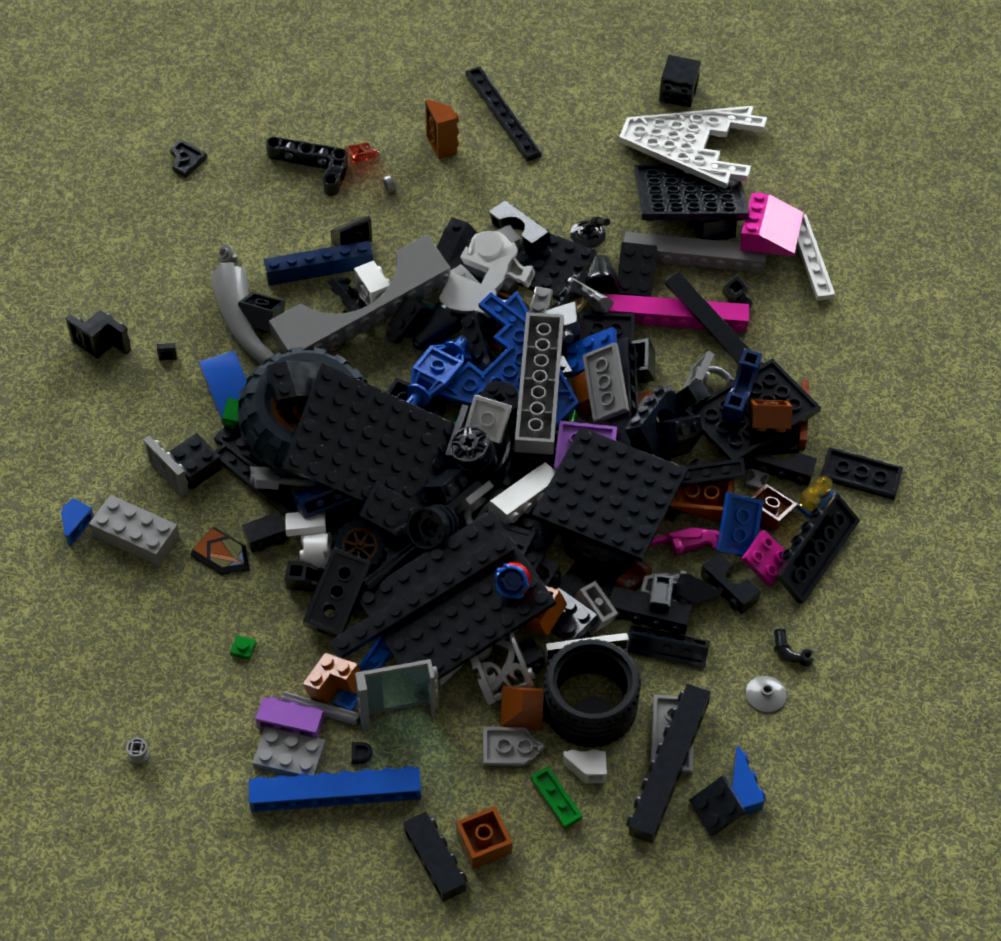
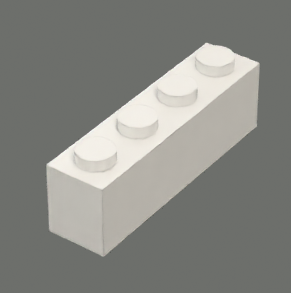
[488,462,556,524]

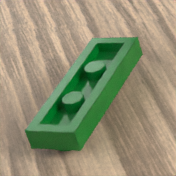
[530,766,583,829]

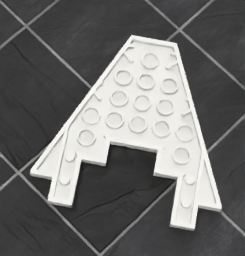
[619,106,767,189]

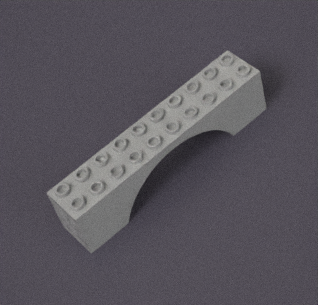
[269,234,451,354]

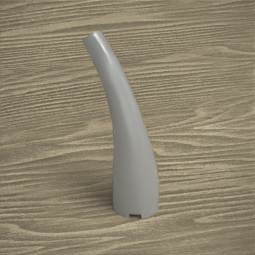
[210,262,275,365]

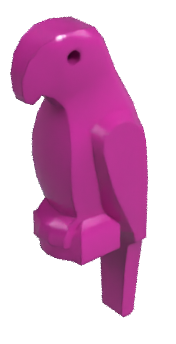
[649,528,719,556]

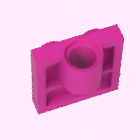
[741,530,784,586]

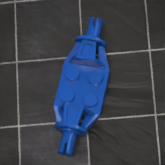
[406,336,468,407]

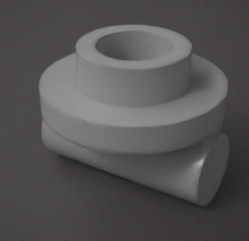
[219,244,238,262]

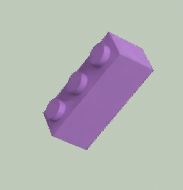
[255,697,324,738]

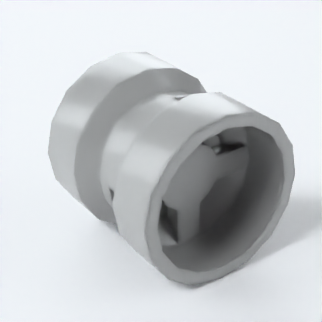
[126,738,150,766]

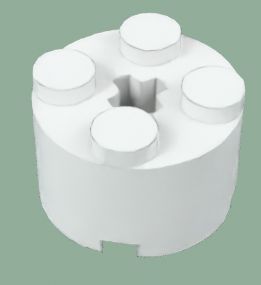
[300,532,333,569]

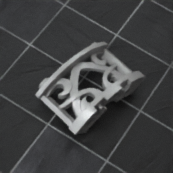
[470,629,536,705]

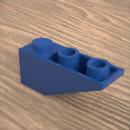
[732,746,766,816]

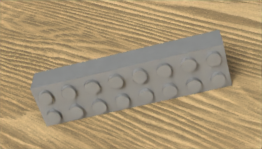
[515,312,564,455]

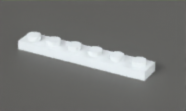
[797,214,835,301]

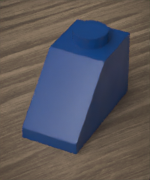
[61,498,94,546]

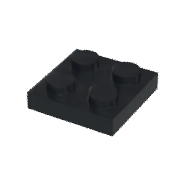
[689,776,747,836]

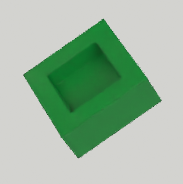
[230,635,257,660]

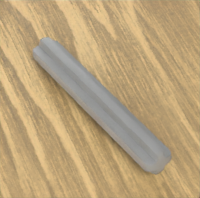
[280,692,359,725]

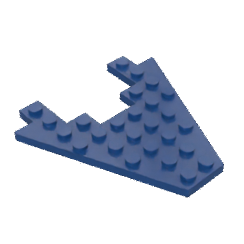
[435,291,579,429]

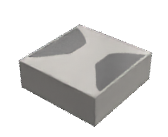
[745,469,769,491]

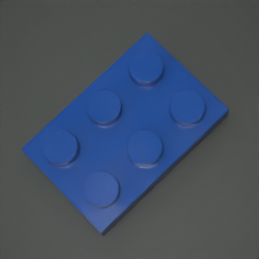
[566,327,617,379]
[716,493,764,557]

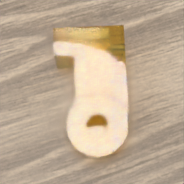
[799,476,832,512]

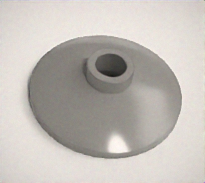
[746,676,787,713]

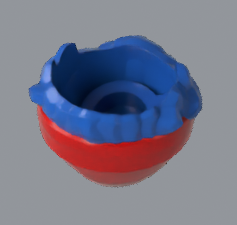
[495,562,531,599]

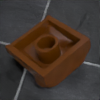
[750,483,798,529]

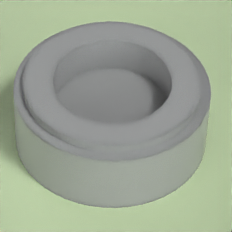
[382,175,396,193]

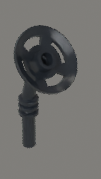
[570,217,610,247]

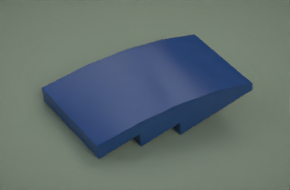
[199,351,247,426]

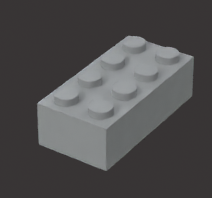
[89,495,180,566]

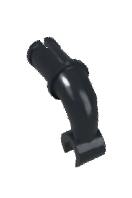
[774,628,814,666]

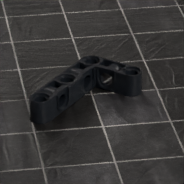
[266,137,348,196]

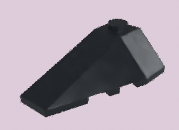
[437,217,478,270]

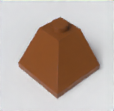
[500,686,544,730]

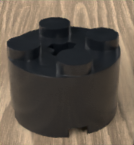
[481,381,519,424]

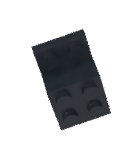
[66,310,131,359]

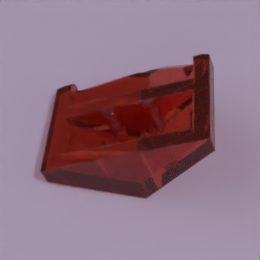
[344,142,381,164]

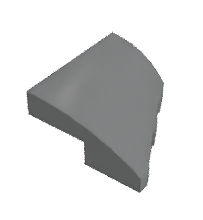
[567,277,614,313]

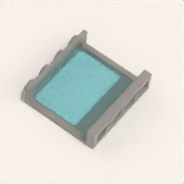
[355,659,439,731]

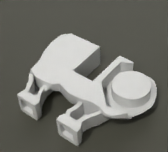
[439,231,535,318]

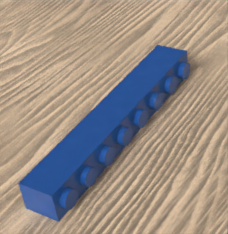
[249,766,421,812]

